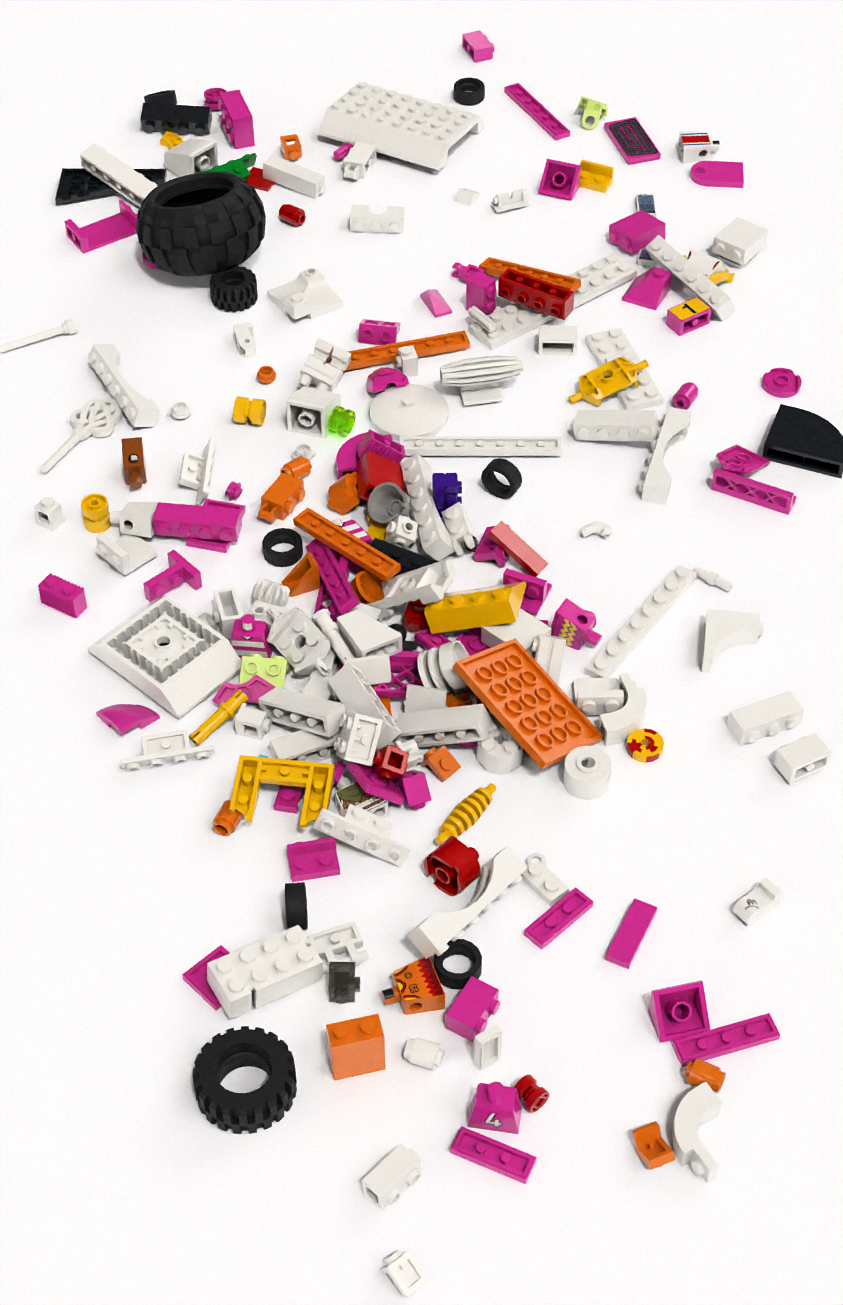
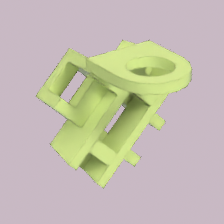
[577,96,608,129]

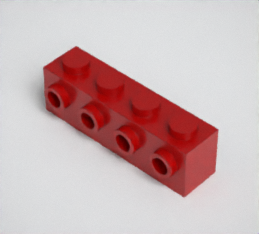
[498,268,574,320]

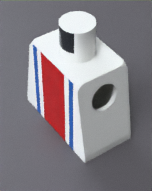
[678,130,720,164]

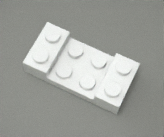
[367,559,457,618]

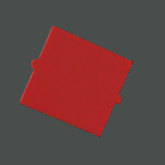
[245,167,276,192]

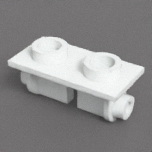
[490,188,530,213]

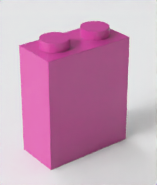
[608,210,666,255]

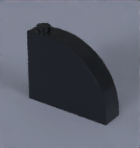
[762,404,843,479]

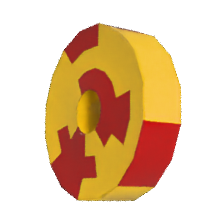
[626,728,664,763]

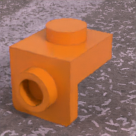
[420,745,461,782]
[632,1121,675,1170]

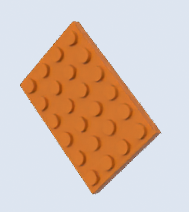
[452,638,604,769]

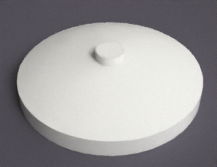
[370,384,449,441]

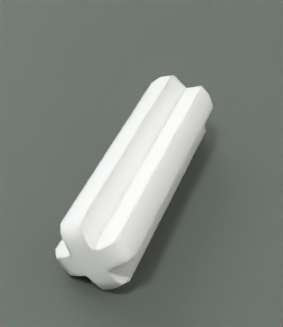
[468,306,497,333]

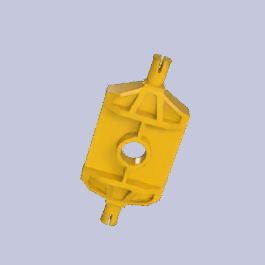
[568,357,649,406]

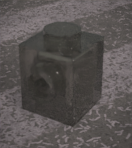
[328,962,361,1004]

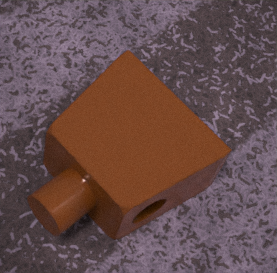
[121,437,147,489]

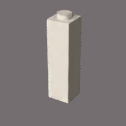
[263,155,326,199]

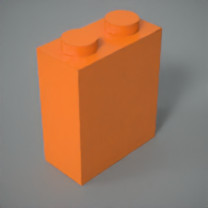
[326,1014,386,1081]

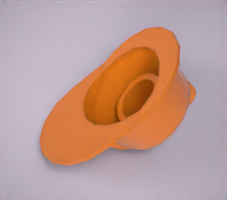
[350,570,384,605]

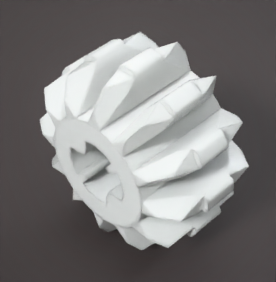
[252,578,290,607]

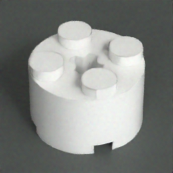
[477,721,524,775]

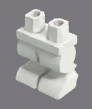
[298,337,351,392]

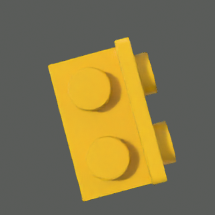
[580,160,614,193]

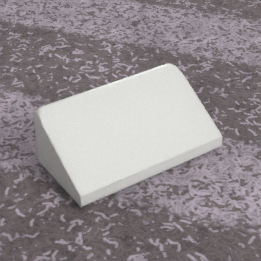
[344,654,391,685]

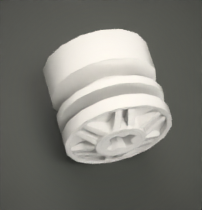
[417,640,469,693]

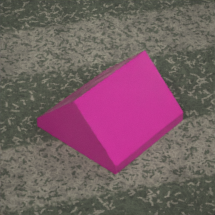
[538,158,581,201]
[648,980,711,1043]

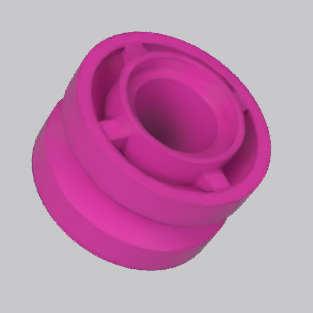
[204,88,227,110]

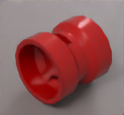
[514,1074,550,1113]

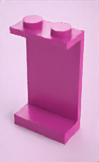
[64,200,137,254]

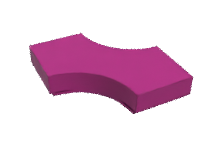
[212,674,275,705]

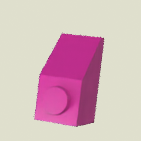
[393,769,432,809]

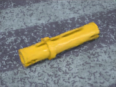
[189,689,249,747]

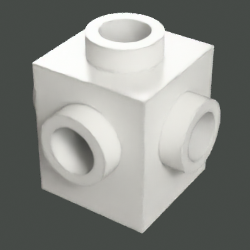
[385,515,418,548]

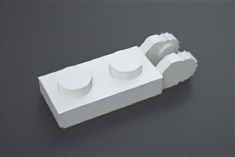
[442,502,475,556]

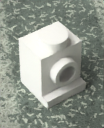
[395,345,418,377]
[34,496,67,532]
[234,703,272,740]

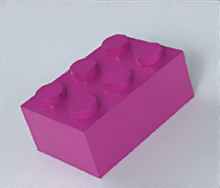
[218,90,255,150]

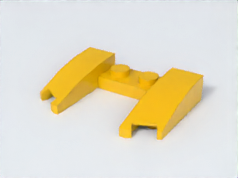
[229,755,335,828]

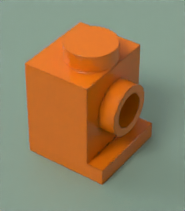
[280,134,302,160]

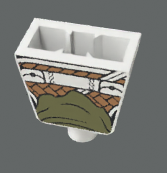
[335,778,388,818]

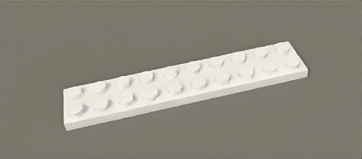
[468,253,637,350]

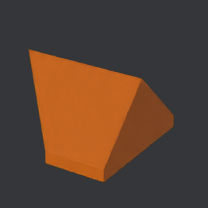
[282,552,320,597]

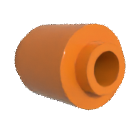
[280,456,312,479]
[213,800,244,836]
[684,1058,726,1093]

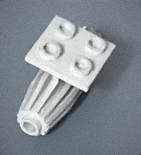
[439,355,524,406]

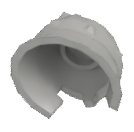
[367,482,411,524]

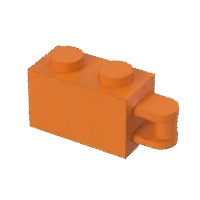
[258,473,306,523]

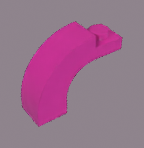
[336,433,393,480]

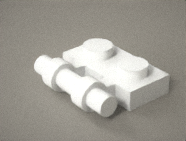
[307,921,369,974]

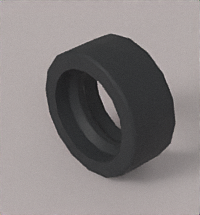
[454,77,485,106]
[144,90,178,105]
[481,458,523,499]
[262,528,303,567]
[285,882,308,930]
[434,939,482,990]

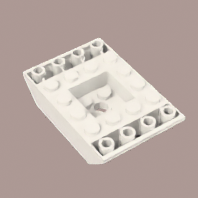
[88,595,242,718]

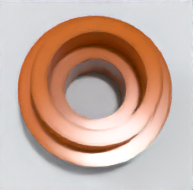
[257,366,276,384]

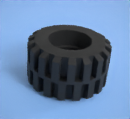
[210,266,258,312]

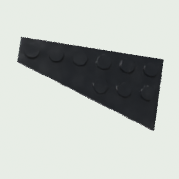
[55,168,167,205]

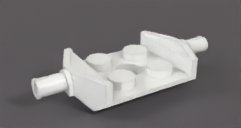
[267,606,331,676]

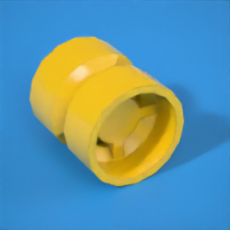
[233,396,267,425]
[81,494,111,533]

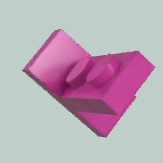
[143,550,202,602]

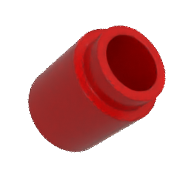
[279,204,306,226]

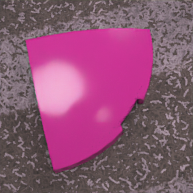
[96,704,160,736]

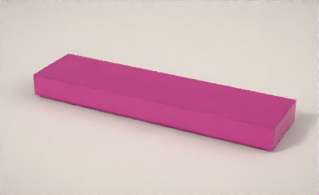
[672,1013,780,1067]

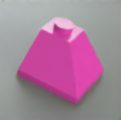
[621,267,672,311]

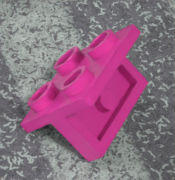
[503,568,552,616]

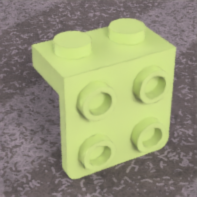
[239,654,291,688]

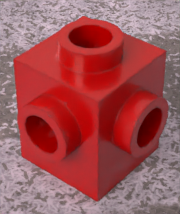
[372,745,410,781]

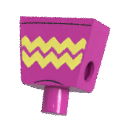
[551,598,602,650]

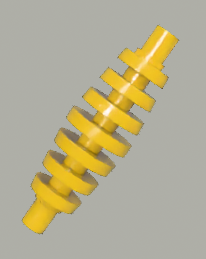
[435,783,497,845]

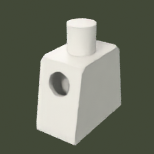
[110,502,158,538]

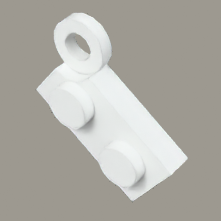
[520,852,569,907]

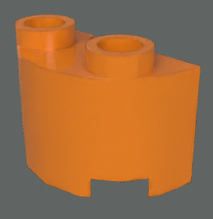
[328,472,360,516]

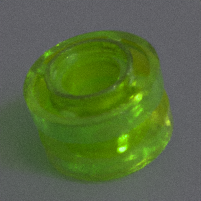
[328,406,356,437]

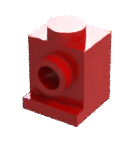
[404,599,428,632]

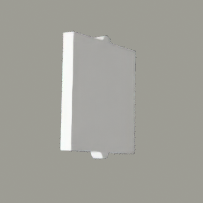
[403,684,448,713]

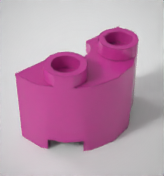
[366,367,410,393]

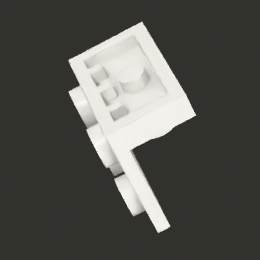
[334,709,383,766]

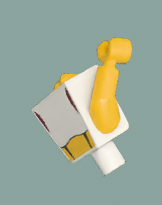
[683,249,735,295]

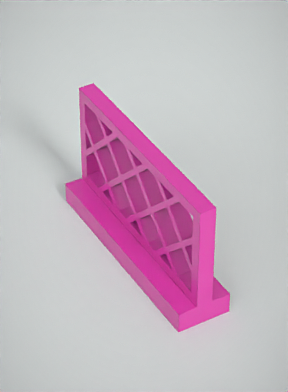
[339,651,424,698]

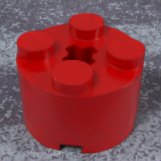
[424,836,481,896]

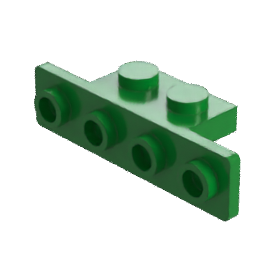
[198,153,257,179]

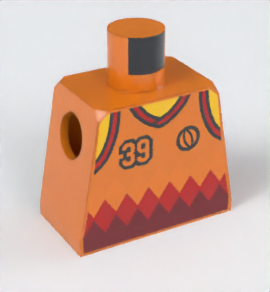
[381,957,445,1015]

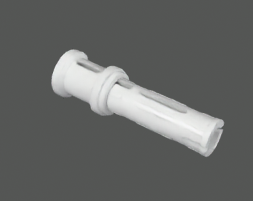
[311,609,355,665]

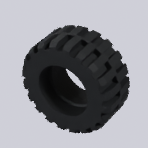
[192,1026,297,1134]

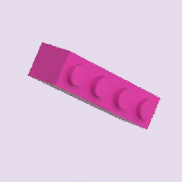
[152,502,242,542]

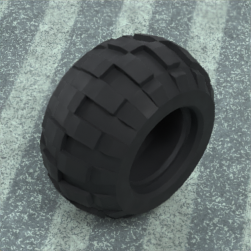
[136,172,266,277]

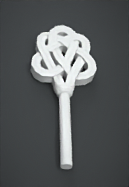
[40,398,122,473]

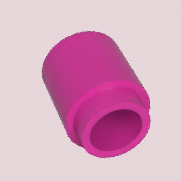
[672,382,698,410]

